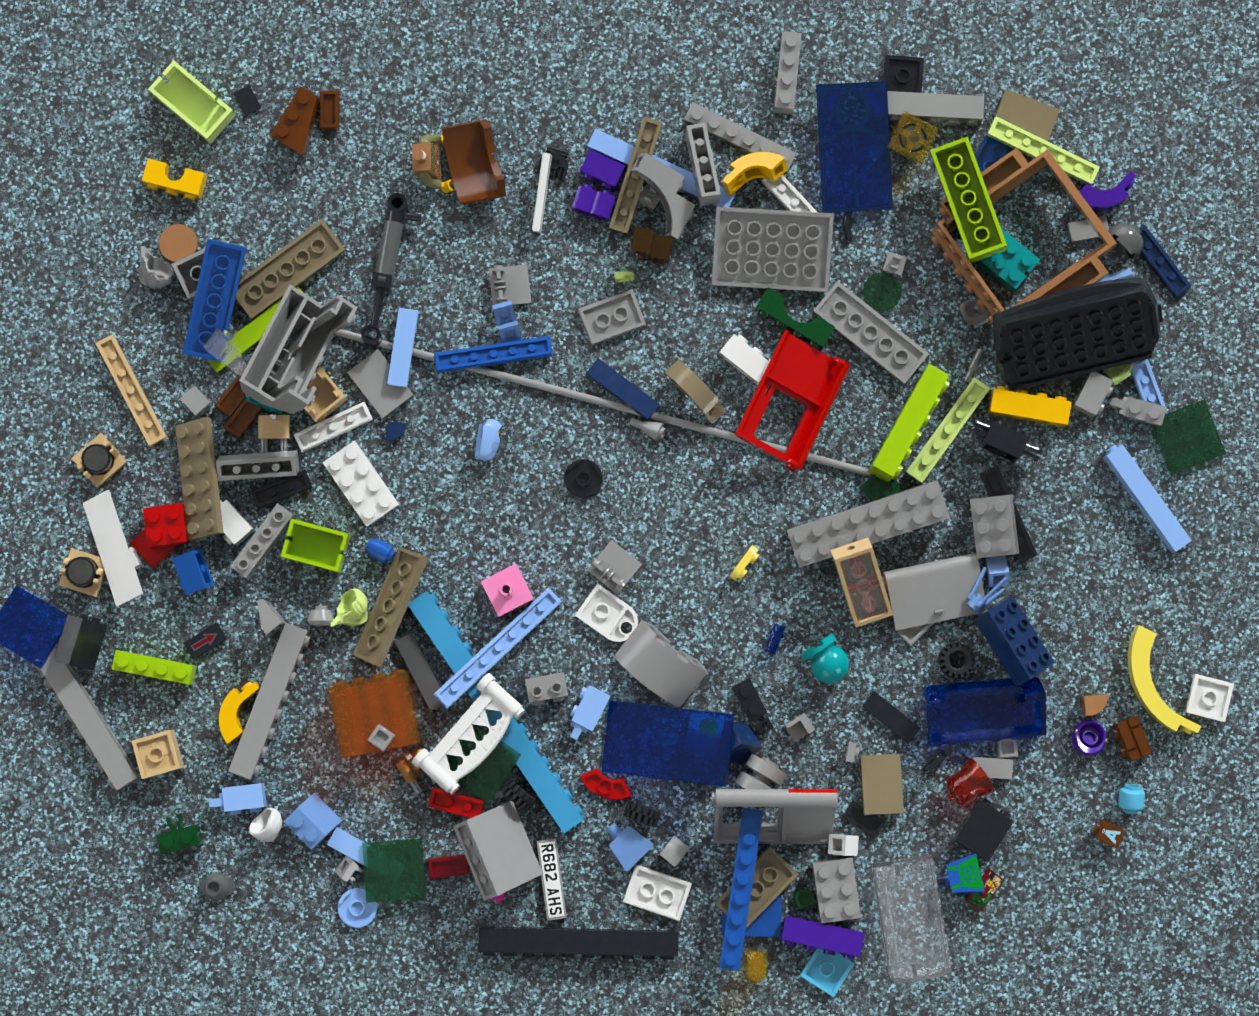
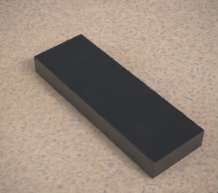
[251,469,313,510]
[862,691,921,744]

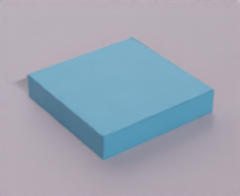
[800,948,855,997]

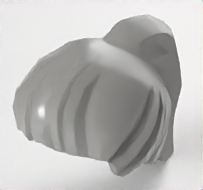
[138,246,174,288]

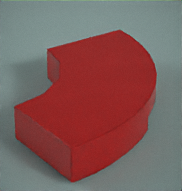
[579,768,632,800]

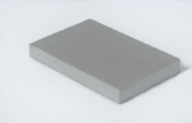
[578,289,646,346]
[347,349,414,419]

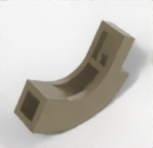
[665,360,726,424]

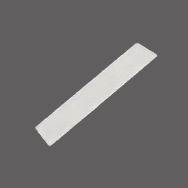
[83,490,143,606]

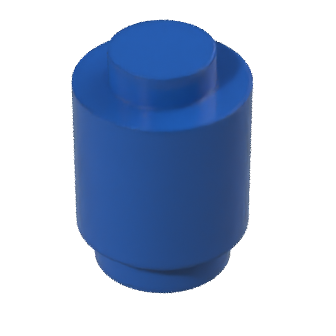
[365,538,396,564]

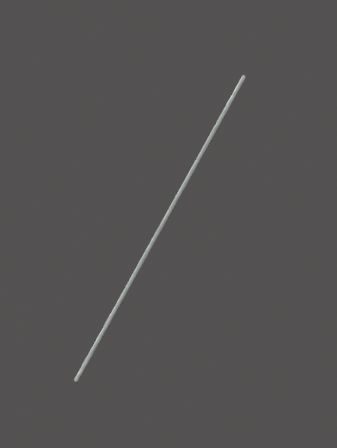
[333,329,871,477]

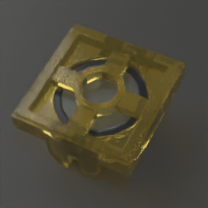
[887,111,939,164]

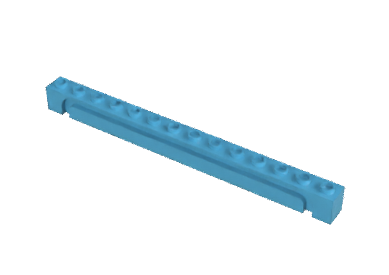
[408,591,585,833]

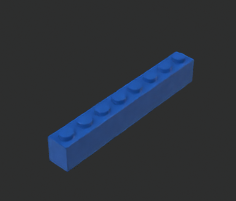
[719,807,763,971]

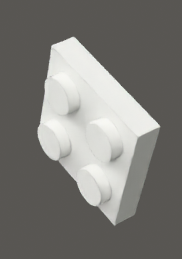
[1185,674,1234,722]

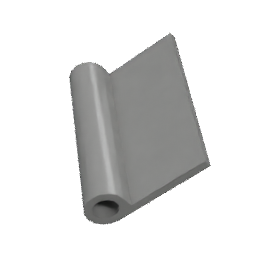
[882,553,987,631]

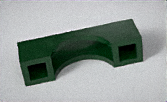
[755,287,835,349]

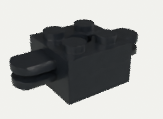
[967,418,1043,462]

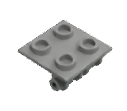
[489,264,532,305]
[587,540,642,595]

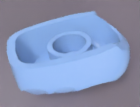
[475,419,502,461]

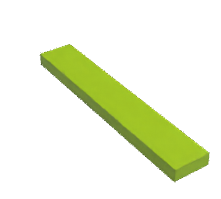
[207,286,302,373]

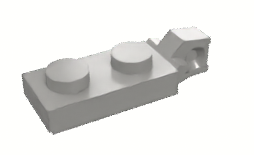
[1110,397,1167,427]

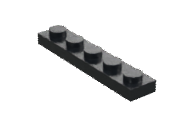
[979,465,1038,563]

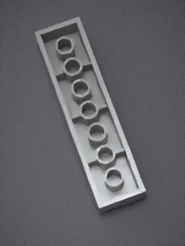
[787,480,950,568]

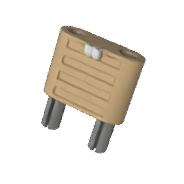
[258,415,290,453]

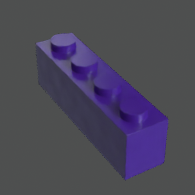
[780,916,864,960]

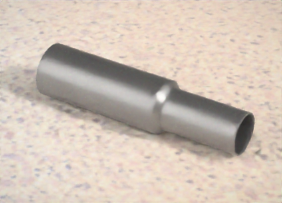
[963,348,985,383]

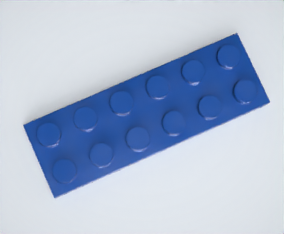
[182,238,247,362]

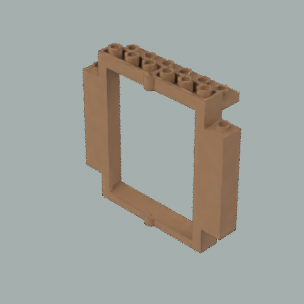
[931,148,1117,325]

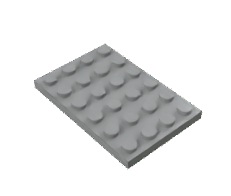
[711,206,834,292]

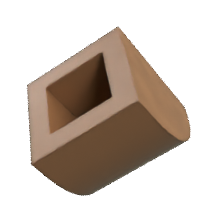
[1081,694,1108,716]

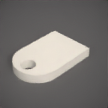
[575,583,638,642]

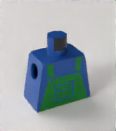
[936,854,985,894]

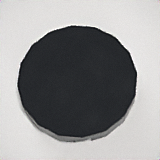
[564,459,603,498]

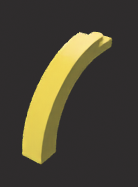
[1128,625,1201,735]

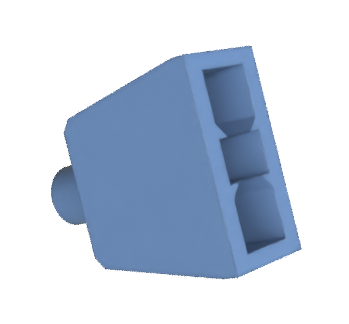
[606,822,654,872]

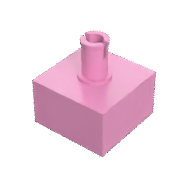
[481,564,534,618]

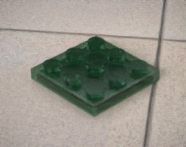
[1150,399,1226,475]
[448,724,521,804]
[362,838,426,903]

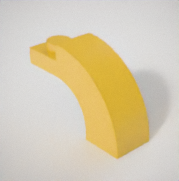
[722,152,787,196]
[219,682,261,744]

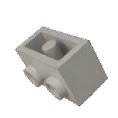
[525,672,569,706]

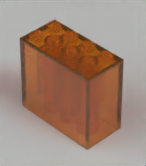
[328,669,423,758]

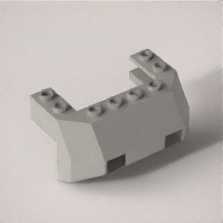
[239,284,358,414]

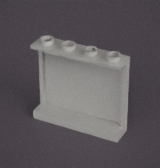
[453,801,543,901]

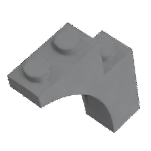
[631,153,695,240]

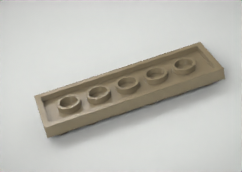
[236,219,346,320]
[175,417,224,541]
[352,546,428,667]

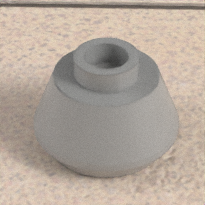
[307,606,334,626]

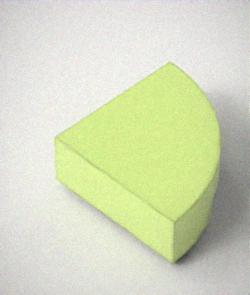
[614,271,634,283]

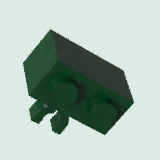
[156,814,204,855]

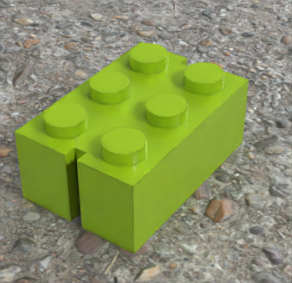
[281,518,351,573]

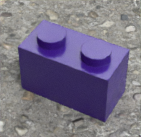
[580,149,625,191]

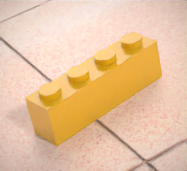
[988,386,1072,427]

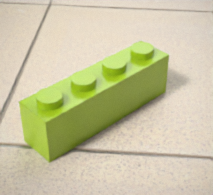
[112,650,197,685]

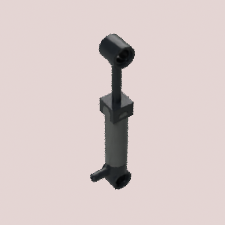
[361,193,421,347]

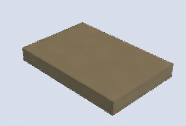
[995,89,1060,141]
[860,754,904,815]

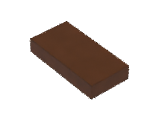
[320,90,340,130]
[214,375,246,418]
[223,398,263,440]

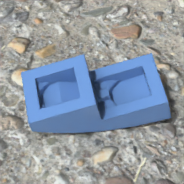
[492,301,522,343]

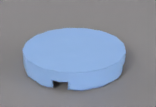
[338,888,378,928]

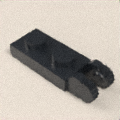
[732,678,773,735]

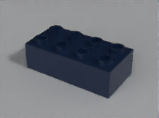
[974,595,1055,687]

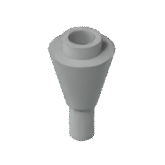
[629,418,666,441]

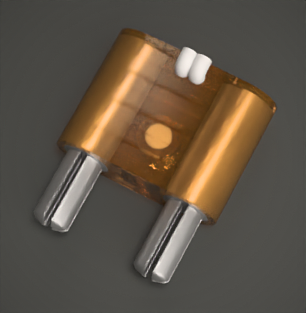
[395,747,436,794]

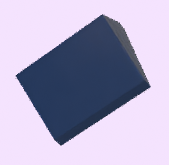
[717,720,762,764]

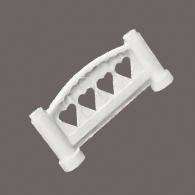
[411,673,525,794]

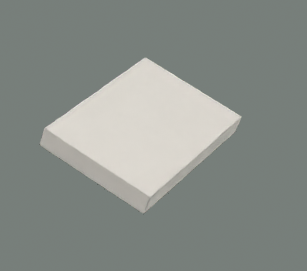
[623,864,692,921]

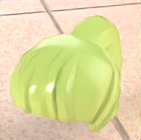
[329,588,368,627]

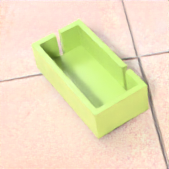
[148,60,236,144]

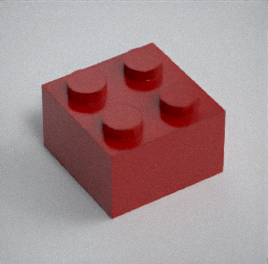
[143,503,191,549]

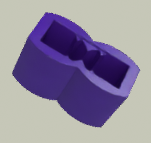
[572,184,616,222]

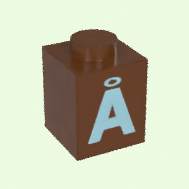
[1092,820,1126,849]

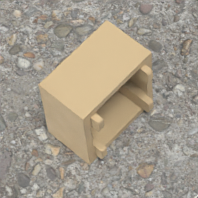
[304,366,348,423]
[131,730,184,779]

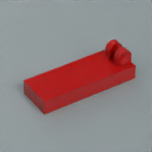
[428,787,485,818]

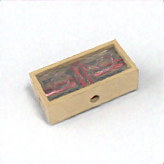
[830,538,893,627]

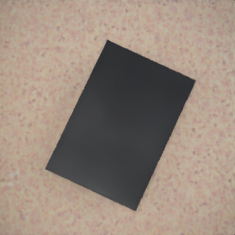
[233,85,261,117]

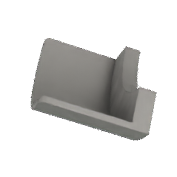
[615,620,708,707]

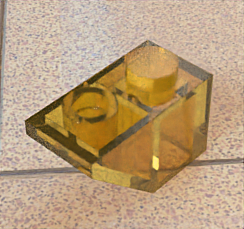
[744,949,767,982]

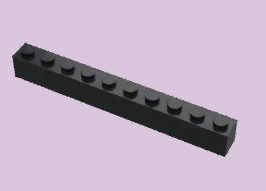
[478,926,679,960]

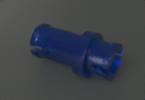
[764,623,786,655]

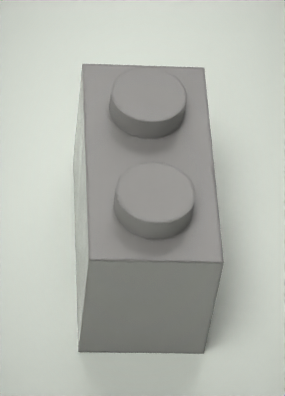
[1072,372,1114,418]

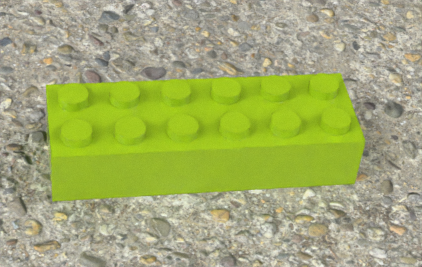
[930,136,1008,263]
[867,364,950,482]

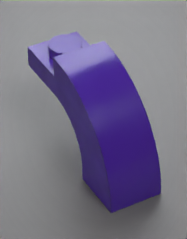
[1071,171,1137,211]

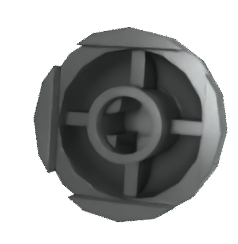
[1108,223,1144,261]

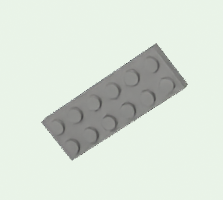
[813,281,929,384]

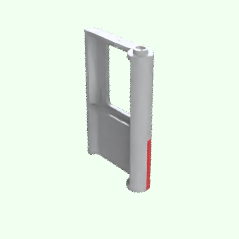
[711,789,838,844]

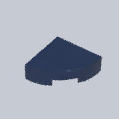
[385,421,408,441]

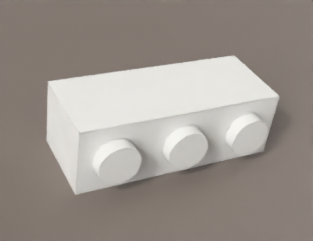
[719,334,770,386]

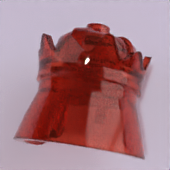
[944,758,994,808]

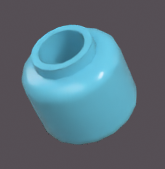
[1118,784,1145,814]

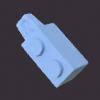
[570,685,611,740]
[209,783,267,815]

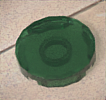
[862,272,902,312]

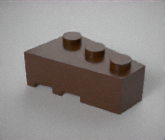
[270,86,320,160]

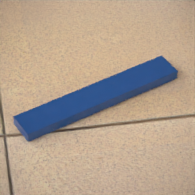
[434,336,553,373]

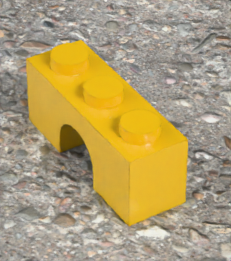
[142,158,207,200]

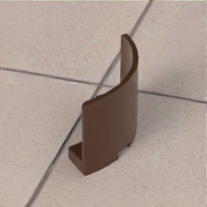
[442,119,506,205]

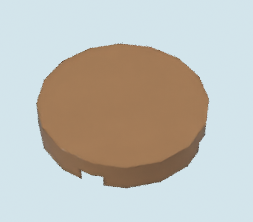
[159,224,198,263]

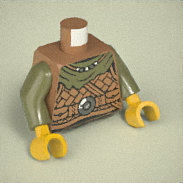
[412,134,455,193]

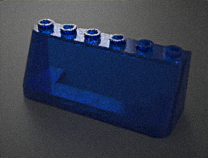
[922,677,1047,747]

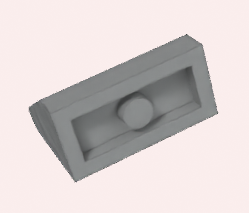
[257,599,286,636]

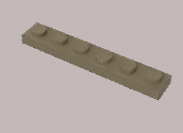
[609,117,663,234]

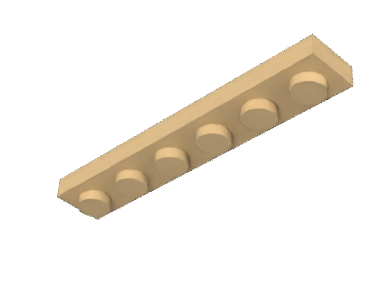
[95,334,168,447]

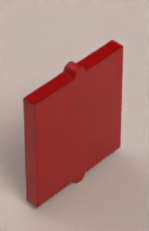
[130,530,177,568]

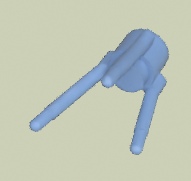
[967,567,1007,613]

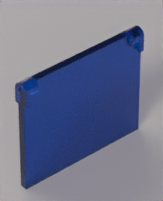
[0,585,68,668]

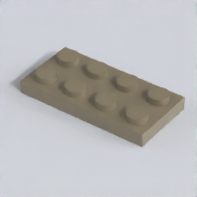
[715,846,799,928]

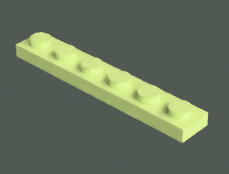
[986,116,1100,185]
[906,377,990,484]

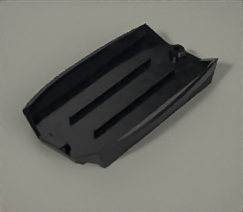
[993,278,1163,390]

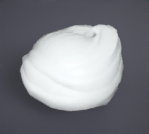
[249,808,282,842]

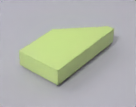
[1103,362,1134,386]

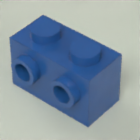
[172,548,214,595]

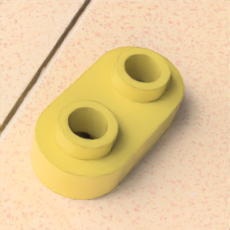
[729,545,759,581]

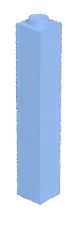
[1103,444,1192,553]

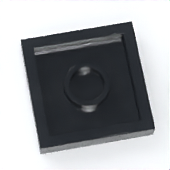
[883,55,924,93]

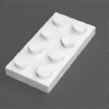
[322,440,399,527]

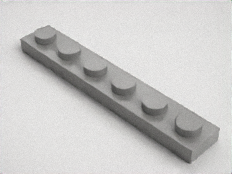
[684,102,796,172]

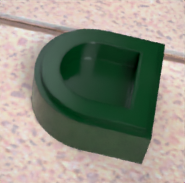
[794,888,817,911]

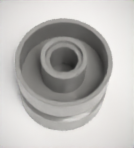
[735,753,788,789]

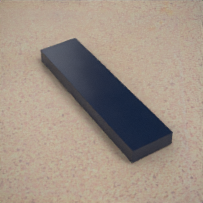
[1140,225,1191,298]
[586,358,660,421]

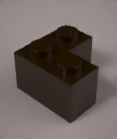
[631,227,673,266]

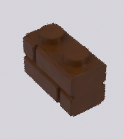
[1111,716,1152,762]

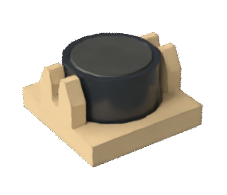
[71,433,127,488]
[59,548,105,597]

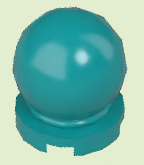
[800,633,849,684]

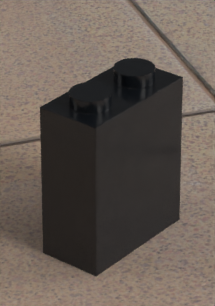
[54,613,108,671]
[953,798,1014,862]

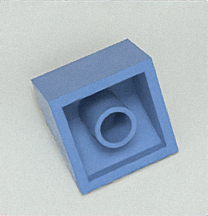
[284,793,343,850]

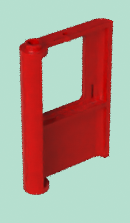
[735,329,850,472]

